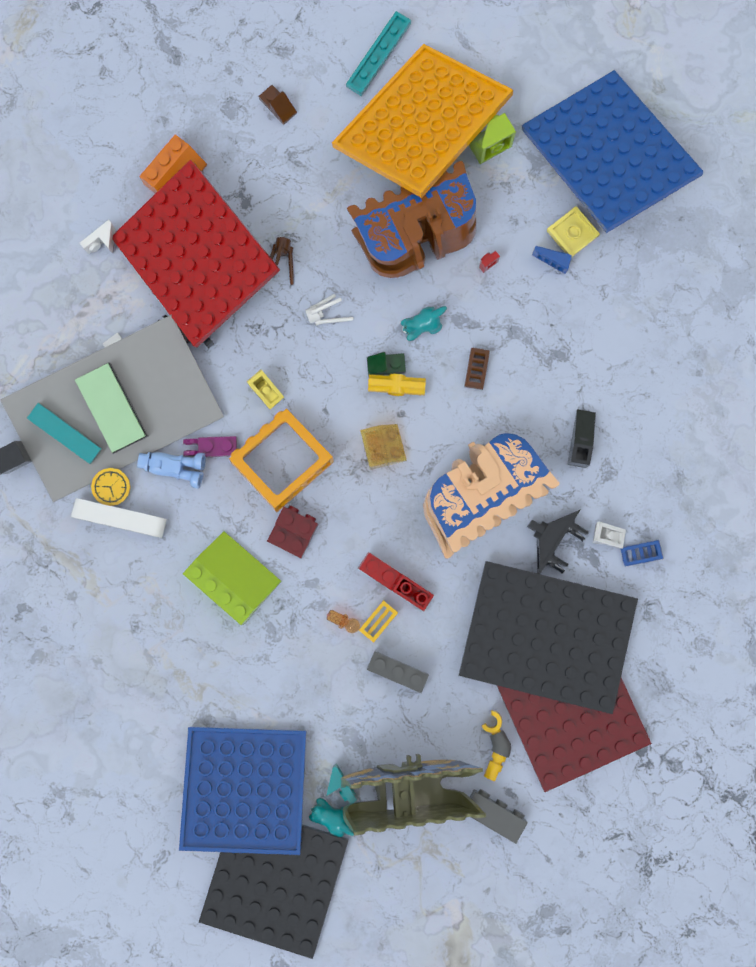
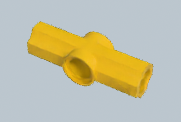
[368,374,426,396]

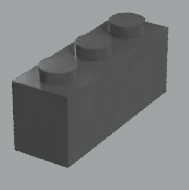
[367,651,429,693]
[470,789,528,844]

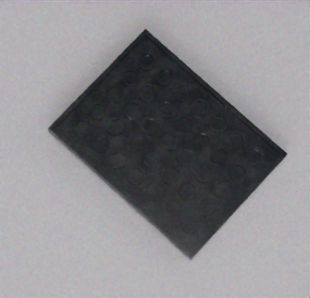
[458,561,638,714]

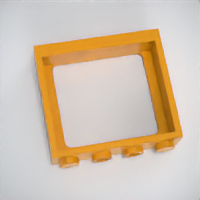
[229,408,334,512]

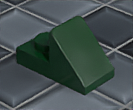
[367,352,406,376]

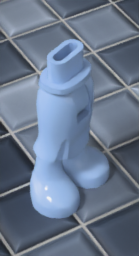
[137,452,206,489]

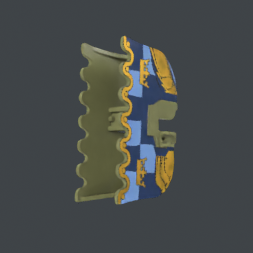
[341,754,486,835]

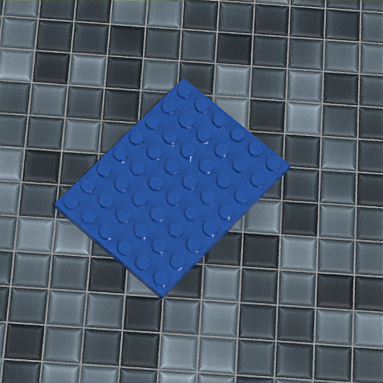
[522,70,703,233]

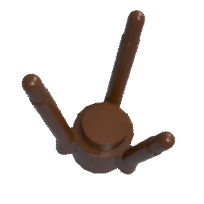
[270,237,294,285]

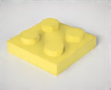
[547,206,600,258]

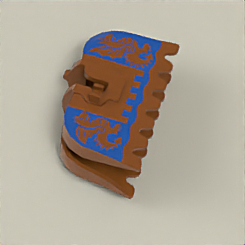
[347,161,476,278]

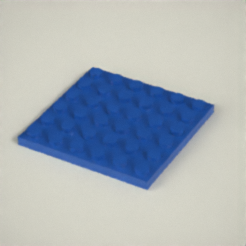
[179,727,307,855]

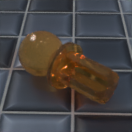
[327,610,360,633]

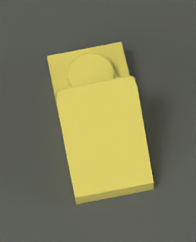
[247,369,284,409]

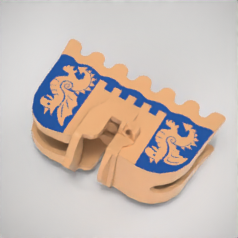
[423,433,559,559]

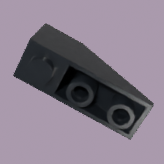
[567,409,596,468]

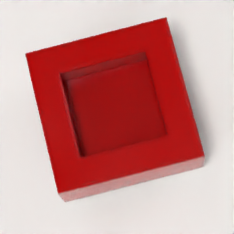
[479,251,500,273]

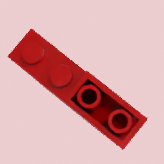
[358,552,434,611]

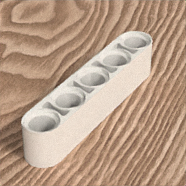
[71,498,167,538]

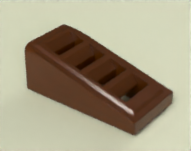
[464,348,490,390]

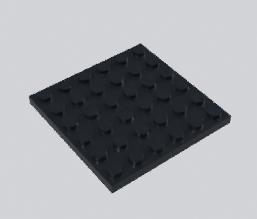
[199,824,349,959]

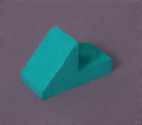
[326,763,358,804]

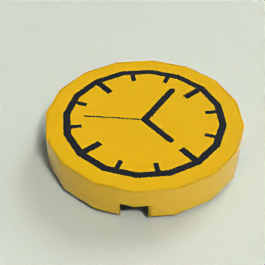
[91,468,131,506]

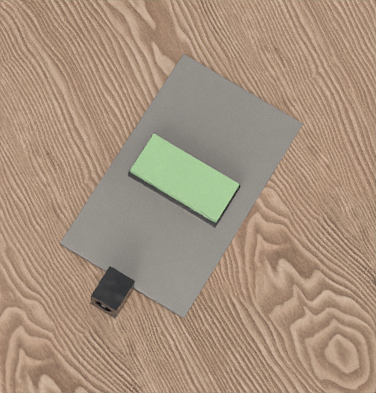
[0,315,224,502]

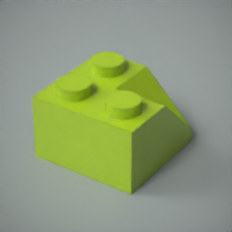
[469,113,516,164]

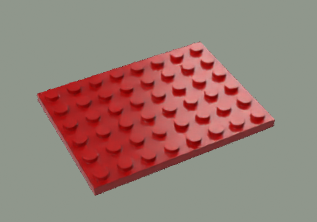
[112,160,280,348]

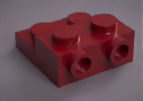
[267,505,319,559]

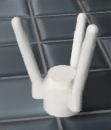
[305,294,354,326]

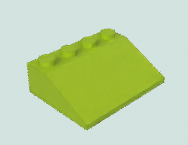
[183,531,282,625]

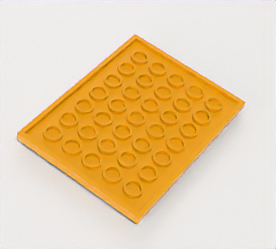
[332,44,513,198]

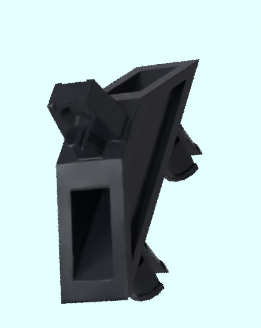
[527,509,589,574]

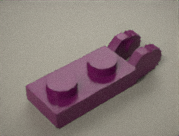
[183,436,237,457]

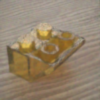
[360,424,407,470]

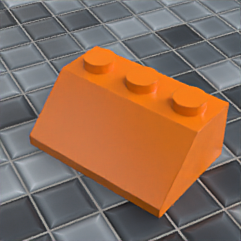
[139,134,207,193]

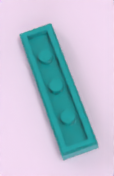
[27,403,102,464]

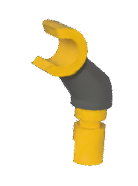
[481,710,511,781]

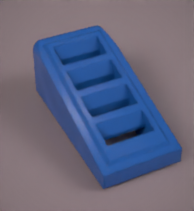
[532,246,572,274]
[620,540,664,567]

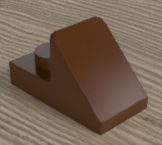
[258,85,297,125]

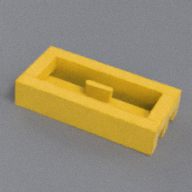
[359,600,398,643]

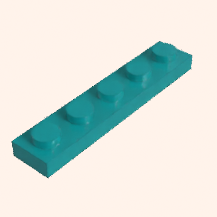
[346,11,411,96]

